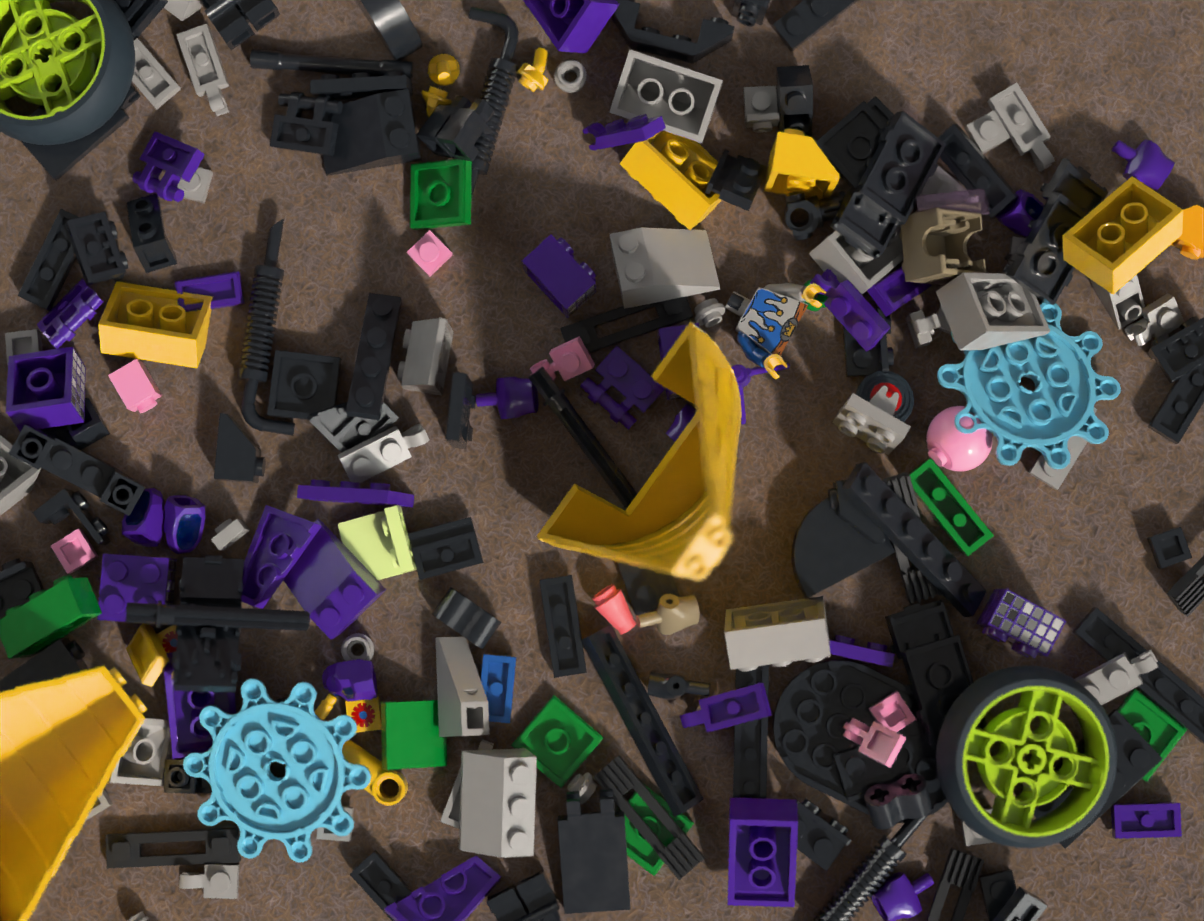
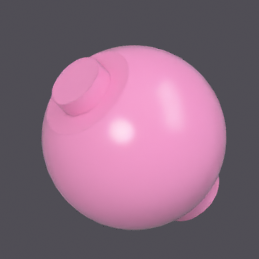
[926,406,993,472]

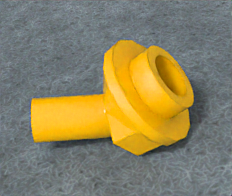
[517,48,548,92]
[428,54,460,86]
[421,86,452,117]

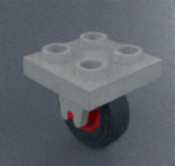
[832,371,914,455]

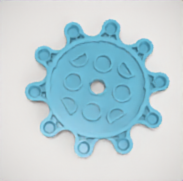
[937,302,1121,469]
[183,678,371,863]

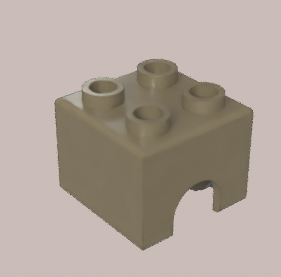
[900,207,986,285]

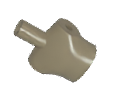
[636,594,700,635]

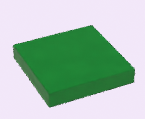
[410,159,472,230]
[1116,689,1187,782]
[511,695,604,788]
[381,700,447,770]
[619,783,694,876]

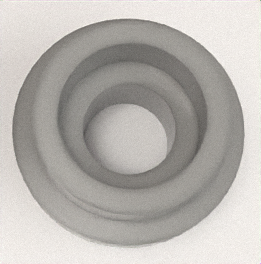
[554,60,587,93]
[694,298,726,327]
[341,633,374,661]
[567,772,597,804]

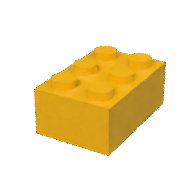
[1063,176,1183,295]

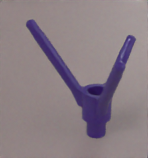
[732,363,790,425]

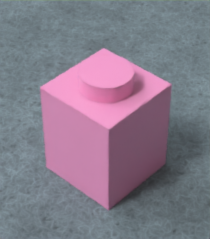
[108,359,162,413]

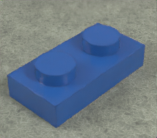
[481,654,517,723]

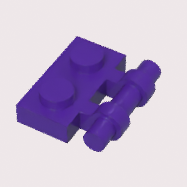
[132,131,205,202]
[37,278,104,349]
[580,345,665,430]

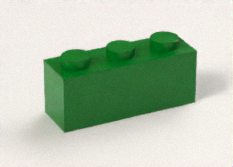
[908,458,994,556]
[0,575,102,659]

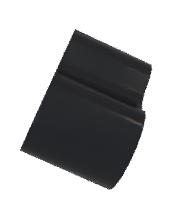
[432,587,502,649]
[865,773,931,829]

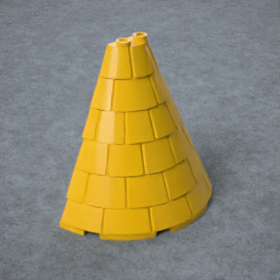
[537,322,742,579]
[0,665,147,921]

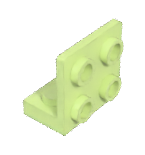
[338,505,417,580]

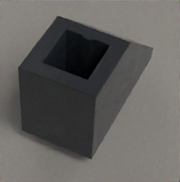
[776,65,813,137]

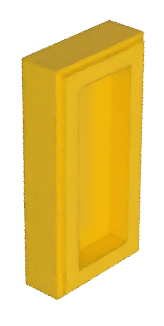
[126,623,169,687]

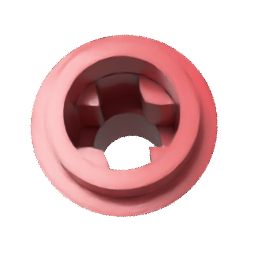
[592,584,637,635]

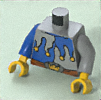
[725,283,826,379]

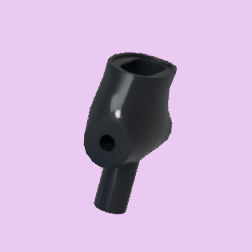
[648,672,711,700]

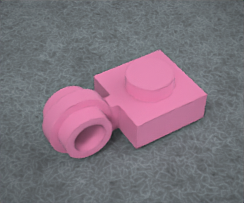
[530,336,595,381]
[843,718,906,768]

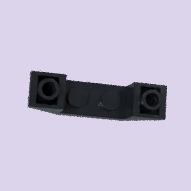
[611,0,735,64]
[8,424,145,516]

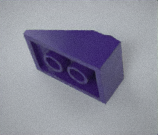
[523,0,619,53]
[284,519,386,640]
[164,652,236,760]
[728,798,798,907]

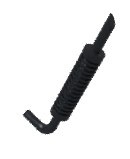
[469,6,519,199]
[237,219,295,436]
[812,807,935,921]

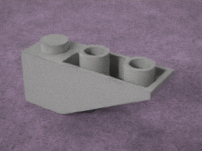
[435,637,489,737]

